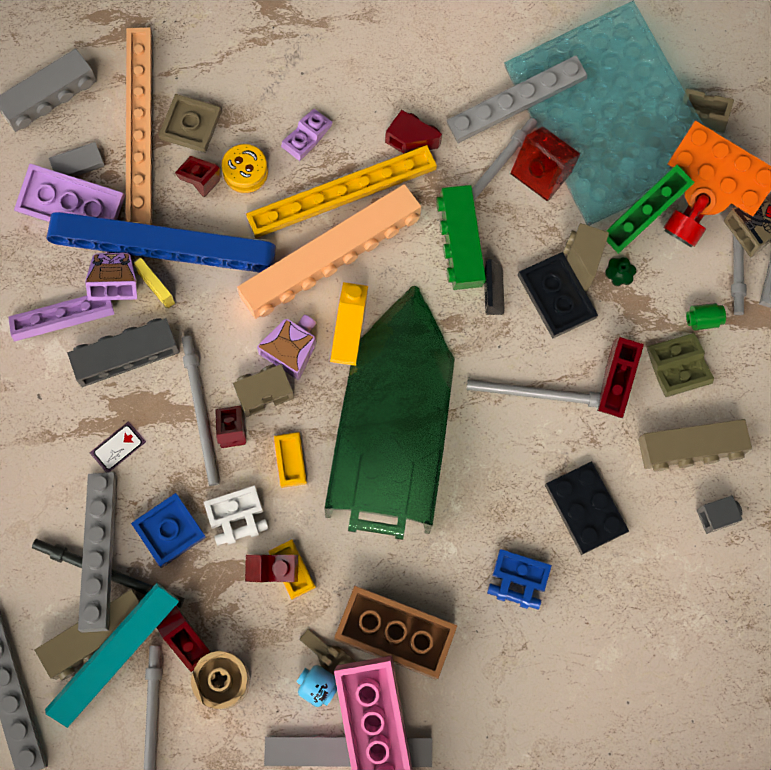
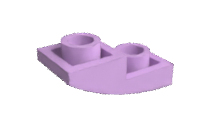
[281,109,332,161]

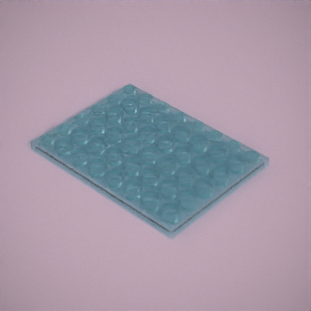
[504,0,703,226]

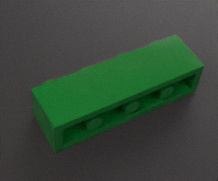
[606,164,695,254]
[436,185,486,290]

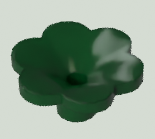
[605,257,636,286]

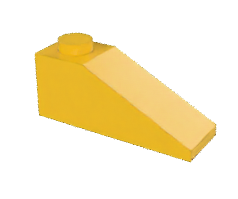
[330,282,368,366]

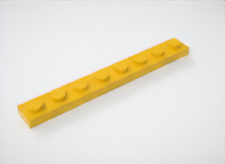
[246,145,437,239]

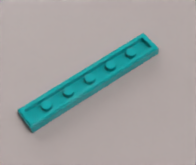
[45,583,179,728]

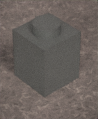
[697,495,743,534]

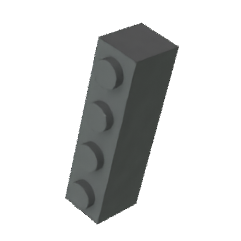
[67,318,179,387]

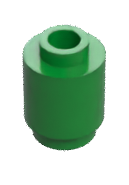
[686,303,726,331]

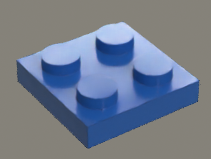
[131,493,206,568]

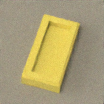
[134,258,175,308]

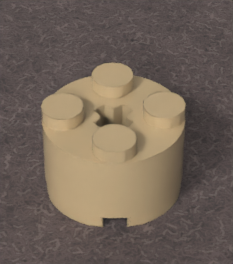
[191,651,250,710]

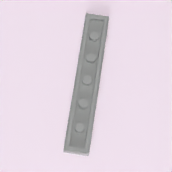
[264,737,432,767]

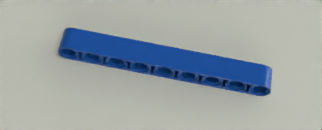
[46,212,276,273]

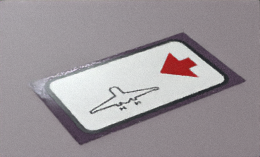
[90,421,146,472]

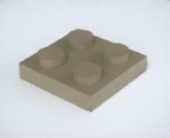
[159,94,222,153]

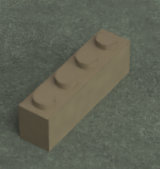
[638,419,752,472]
[34,589,141,681]

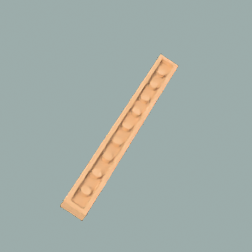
[126,27,152,225]

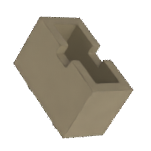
[677,88,734,133]
[233,364,294,417]

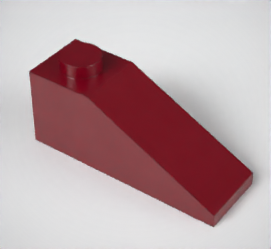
[597,337,644,418]

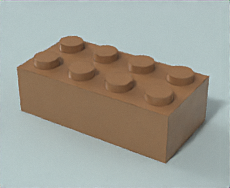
[334,586,457,680]

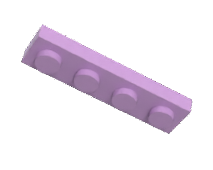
[8,296,115,342]

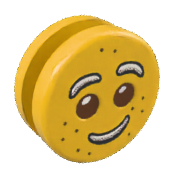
[221,144,268,193]

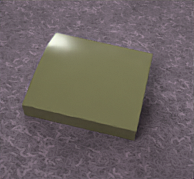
[647,333,714,397]

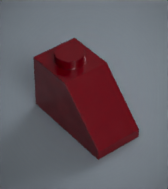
[156,606,211,672]

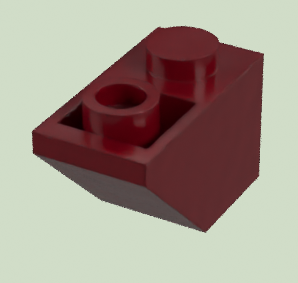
[385,109,442,154]

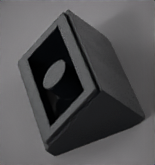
[484,259,504,315]

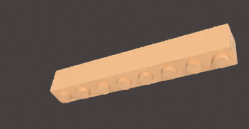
[237,184,421,319]

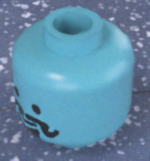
[296,665,337,707]

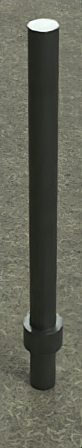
[32,539,185,608]

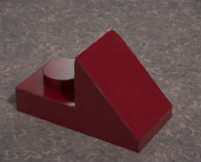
[175,156,220,197]
[215,405,246,448]
[245,555,298,583]

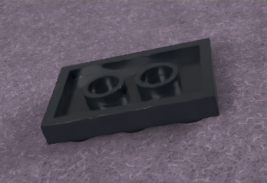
[518,252,598,339]
[545,461,629,555]

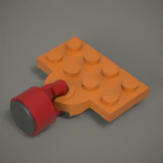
[663,120,771,247]

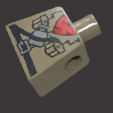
[724,198,771,258]

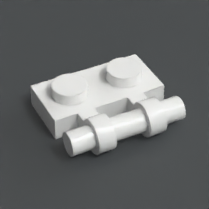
[204,485,268,546]

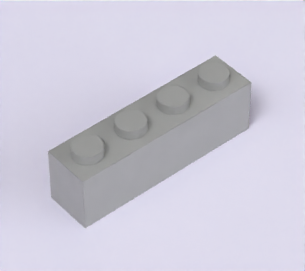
[0,49,97,132]

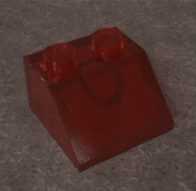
[510,126,581,201]

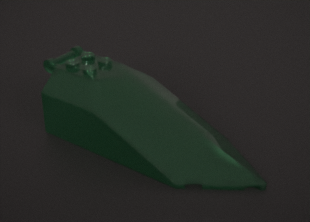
[324,286,455,540]

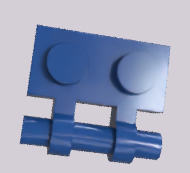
[487,549,552,610]

